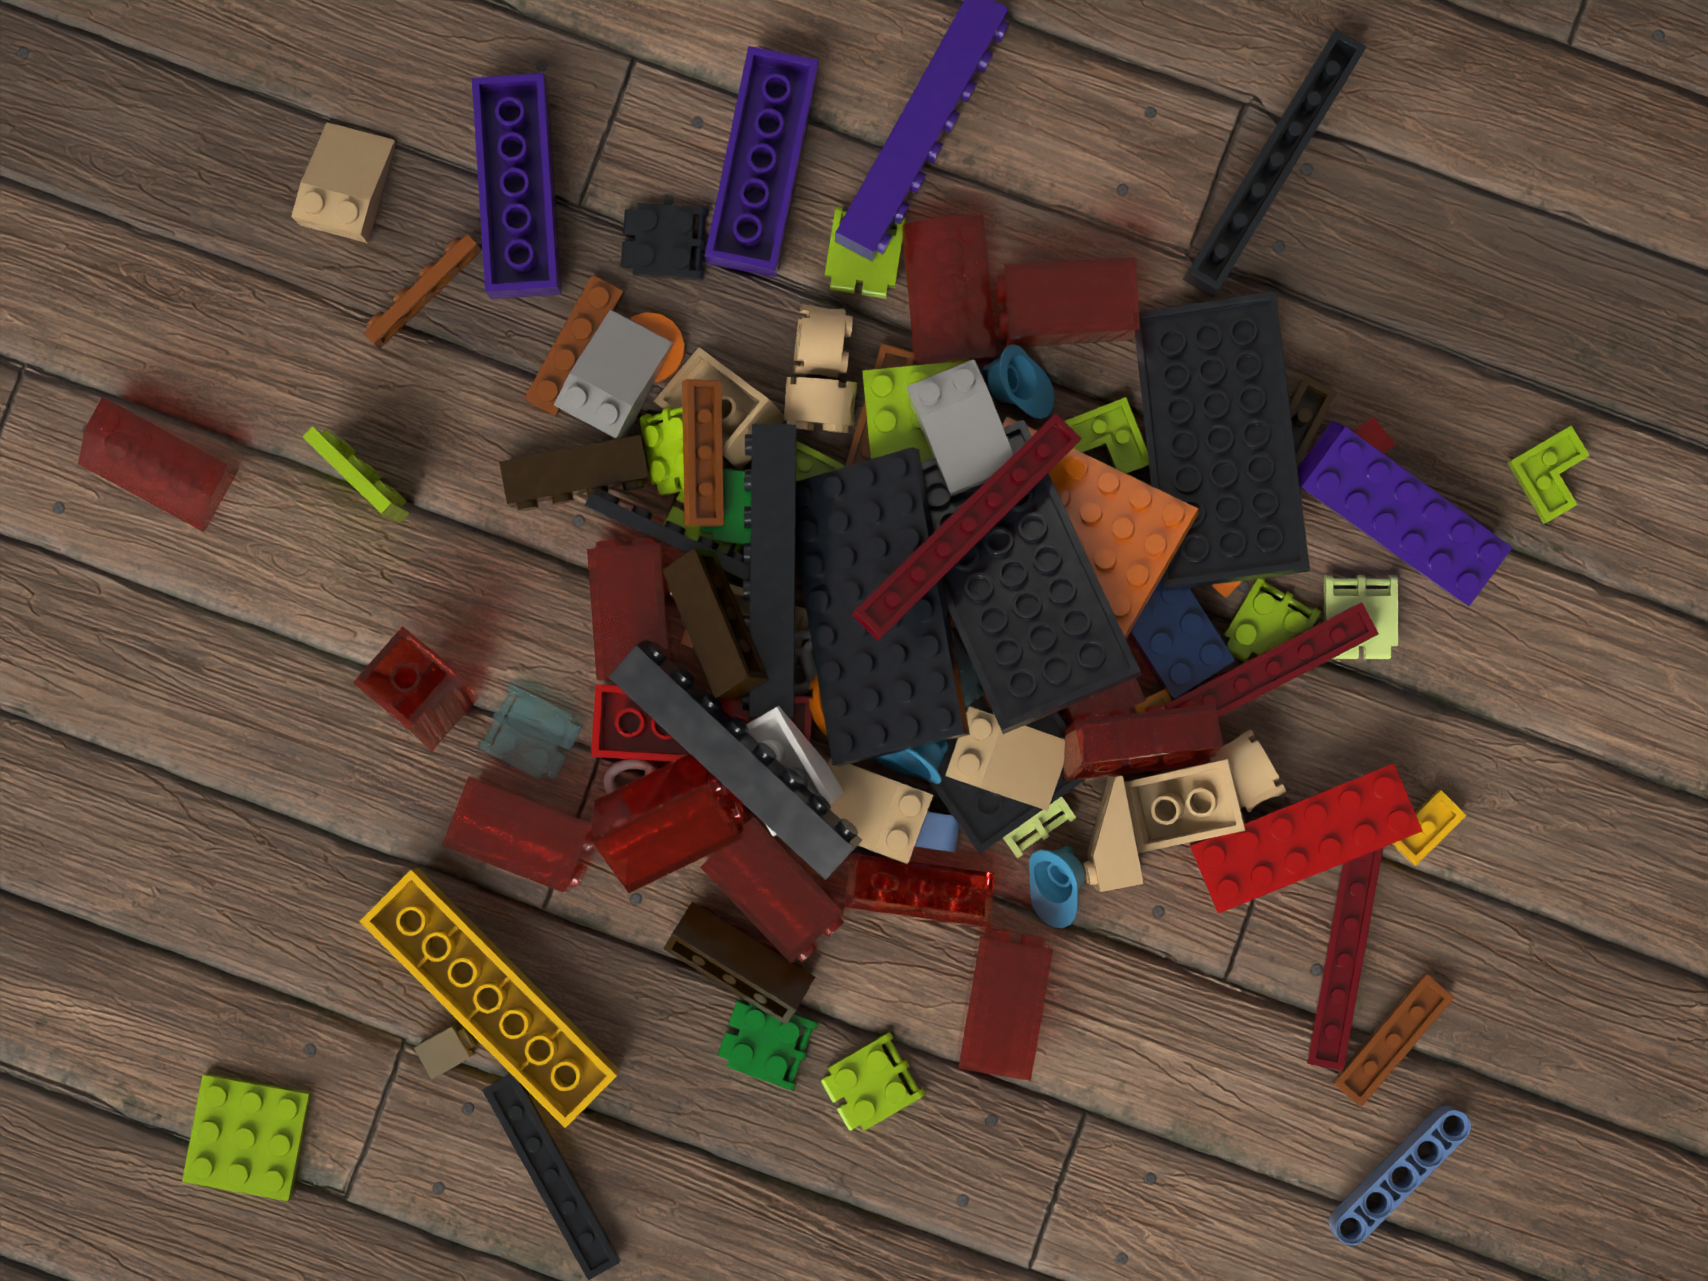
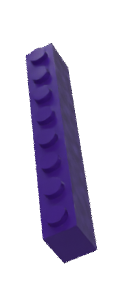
[835,0,1010,262]

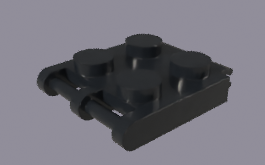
[621,203,709,280]

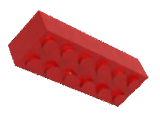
[591,684,812,763]
[1190,763,1423,914]

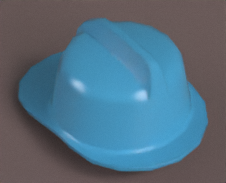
[982,344,1055,419]
[875,741,948,784]
[1029,846,1085,928]

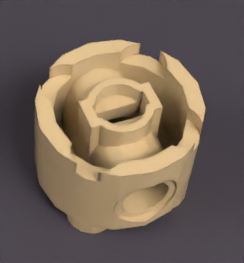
[793,303,853,380]
[783,377,857,433]
[1210,729,1286,813]

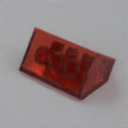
[902,215,997,365]
[78,397,238,532]
[1063,700,1224,781]
[844,853,995,929]

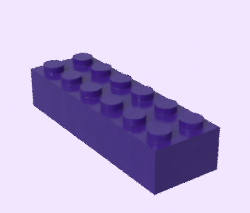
[705,46,819,278]
[472,73,562,299]
[1298,420,1512,606]

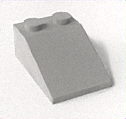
[554,310,674,439]
[907,359,1014,496]

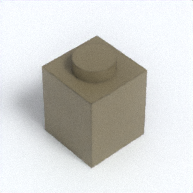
[414,1023,475,1080]

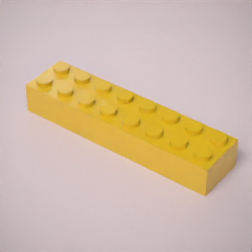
[359,868,620,1128]

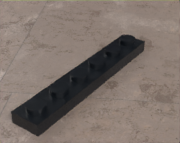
[585,490,751,580]
[482,1073,621,1281]

